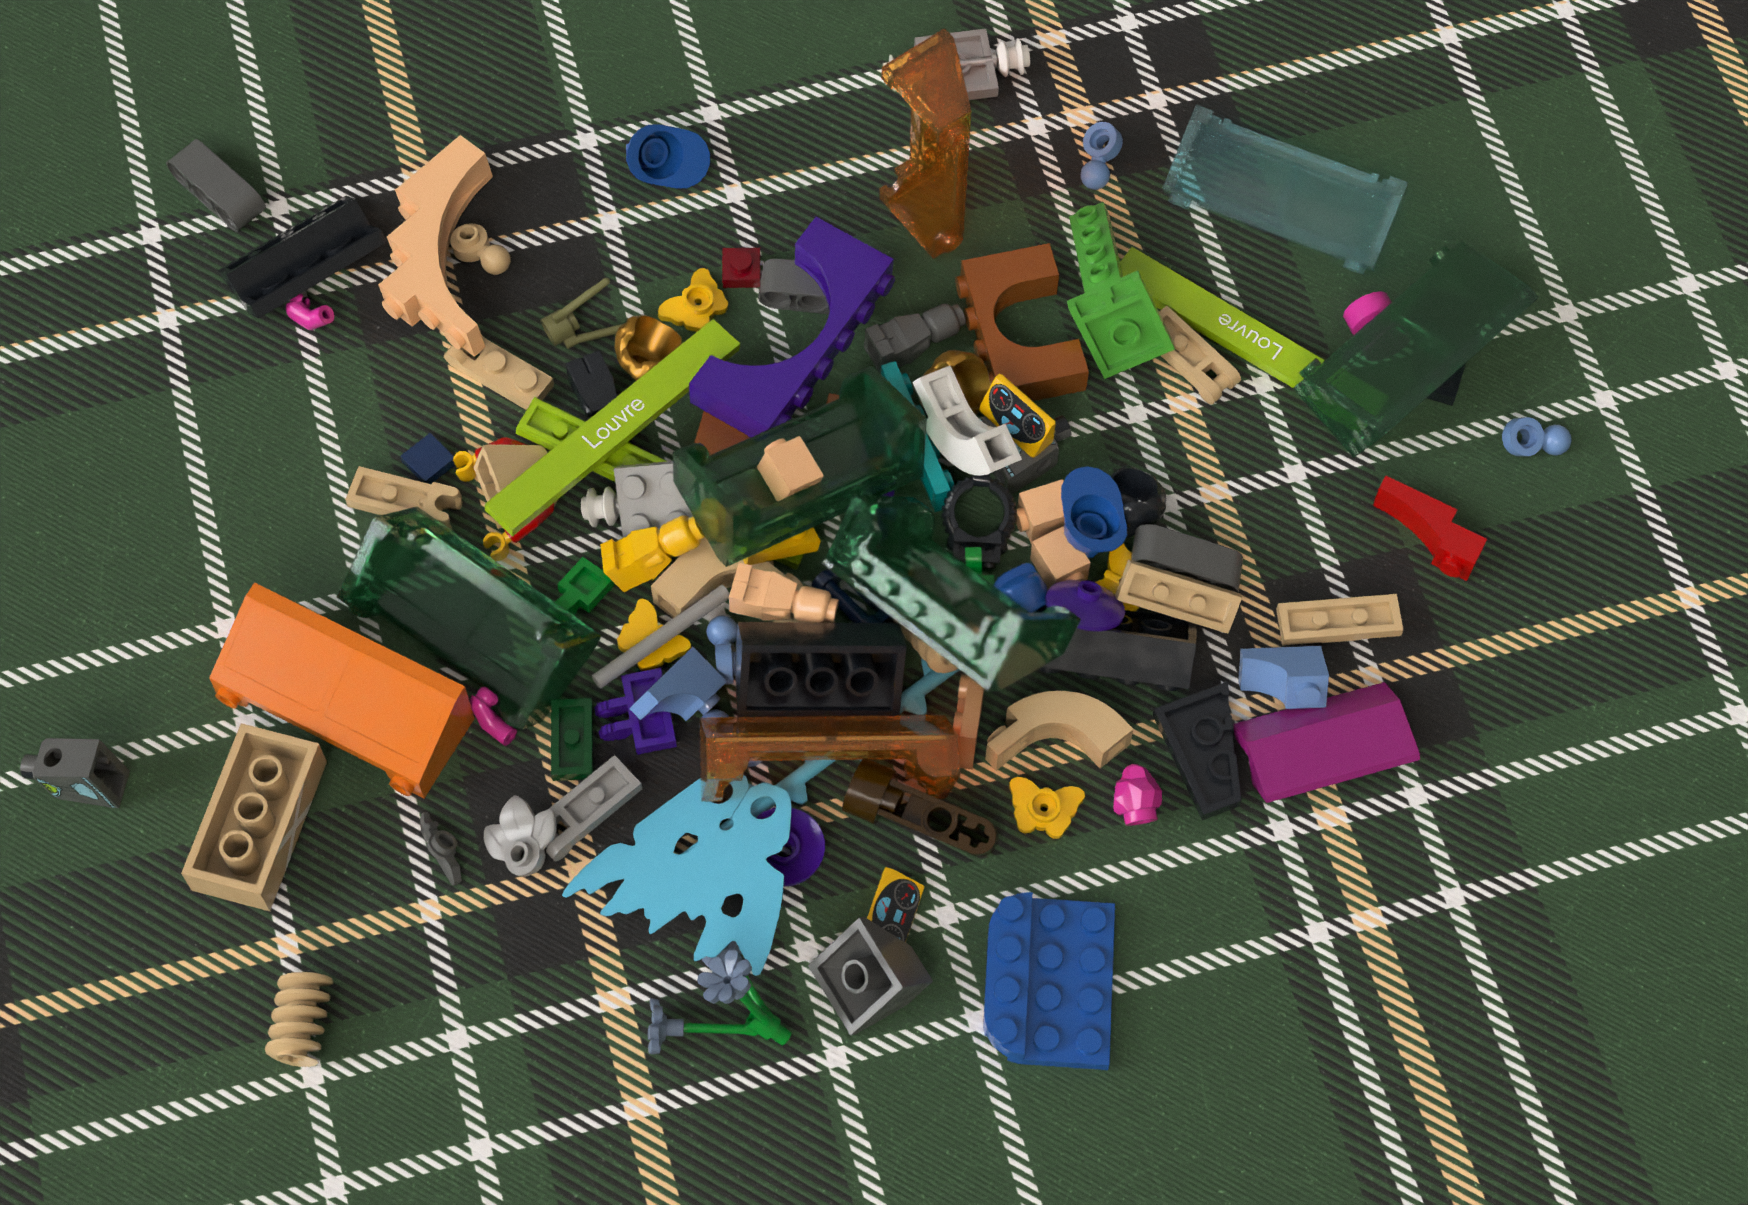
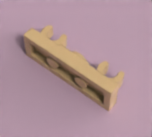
[1115,559,1242,634]
[1276,594,1403,646]

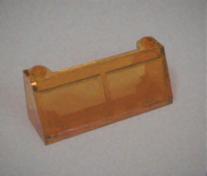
[879,28,971,259]
[699,715,960,802]

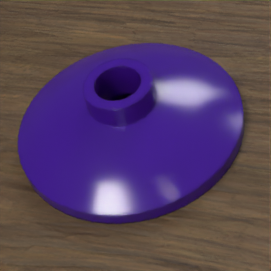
[1045,580,1125,631]
[756,808,825,887]

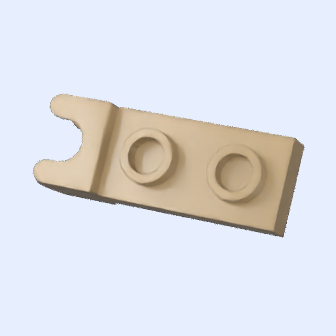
[345,466,462,535]

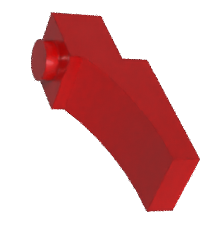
[1373,476,1487,581]

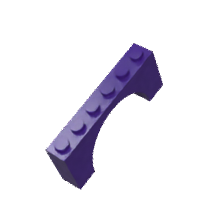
[689,217,895,446]

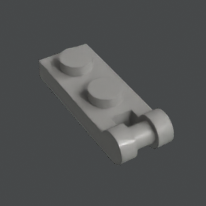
[546,755,642,861]

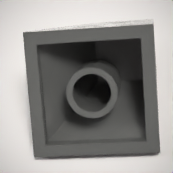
[808,917,933,1035]

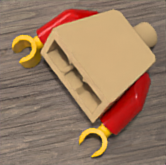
[453,437,558,561]

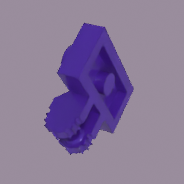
[594,668,677,755]

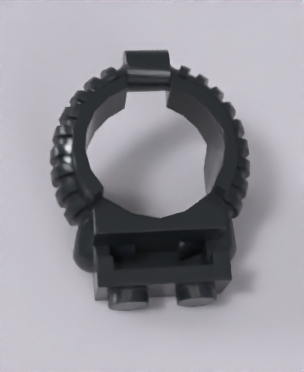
[941,473,1017,569]

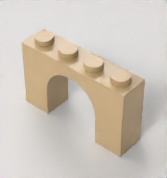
[651,521,835,623]

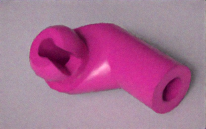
[286,294,334,330]
[470,687,517,746]

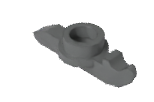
[420,812,462,886]

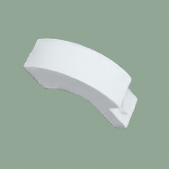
[912,366,1022,476]

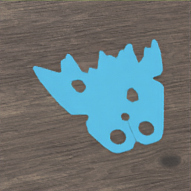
[562,768,791,976]

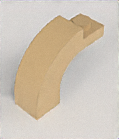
[985,691,1134,771]

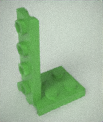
[1067,202,1175,379]

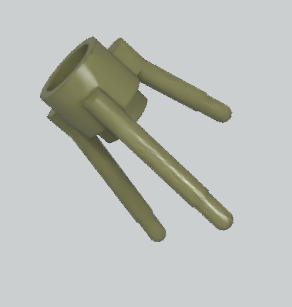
[540,278,623,349]

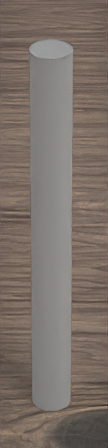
[592,585,730,689]

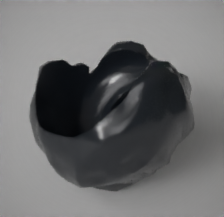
[1111,465,1166,539]

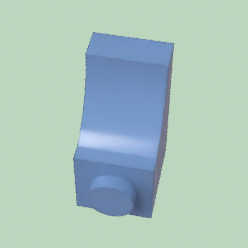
[1238,646,1329,709]
[629,647,727,721]

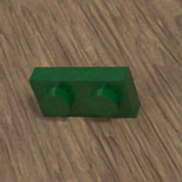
[551,698,593,781]

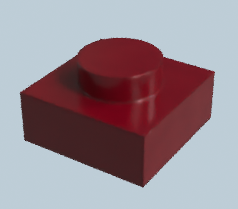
[722,248,760,288]

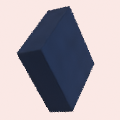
[400,433,455,484]

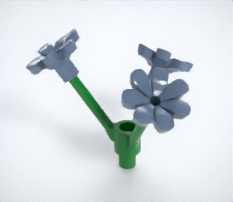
[648,941,792,1055]

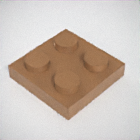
[950,661,988,770]

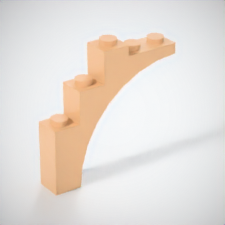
[378,135,493,357]

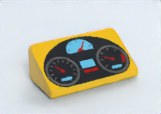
[979,373,1056,458]
[867,867,925,943]

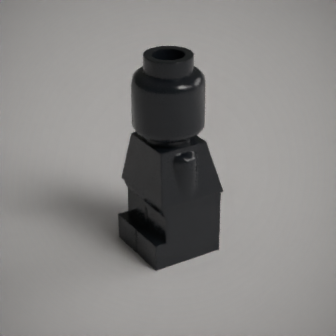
[565,350,633,444]

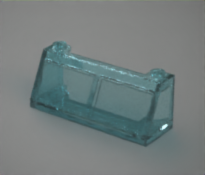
[1162,105,1408,275]

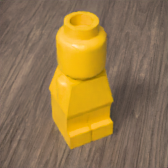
[600,515,707,592]

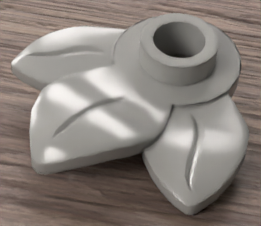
[484,795,556,877]

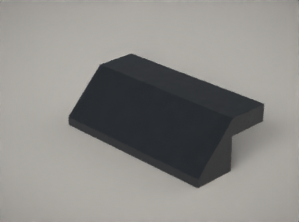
[218,196,388,319]

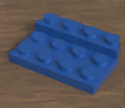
[983,892,1115,1070]

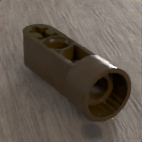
[842,758,999,857]

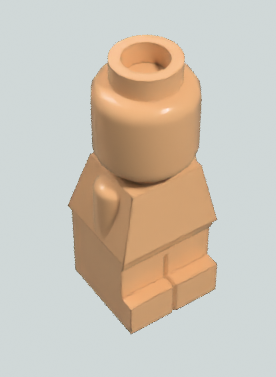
[729,563,839,623]

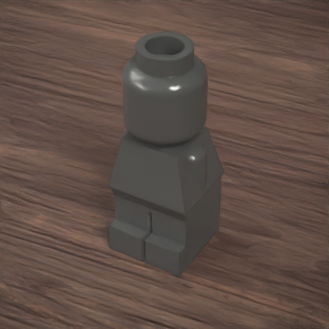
[864,303,966,375]

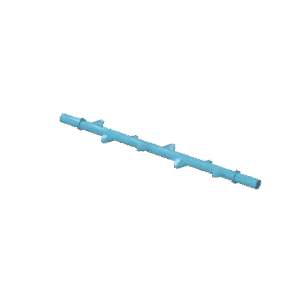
[681,637,998,854]

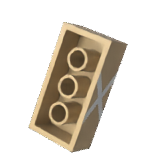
[181,723,327,911]

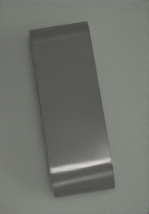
[166,139,266,232]
[758,259,829,314]
[1131,524,1243,593]

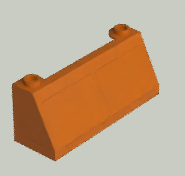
[209,582,475,799]

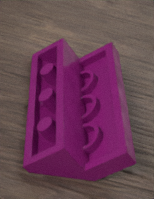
[1233,682,1420,803]

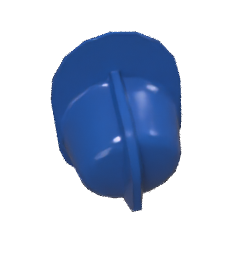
[626,124,710,188]
[1061,466,1127,558]
[977,563,1048,640]

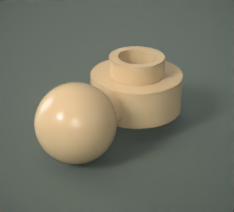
[450,223,511,275]

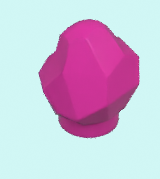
[1113,764,1162,826]

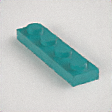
[881,361,954,512]

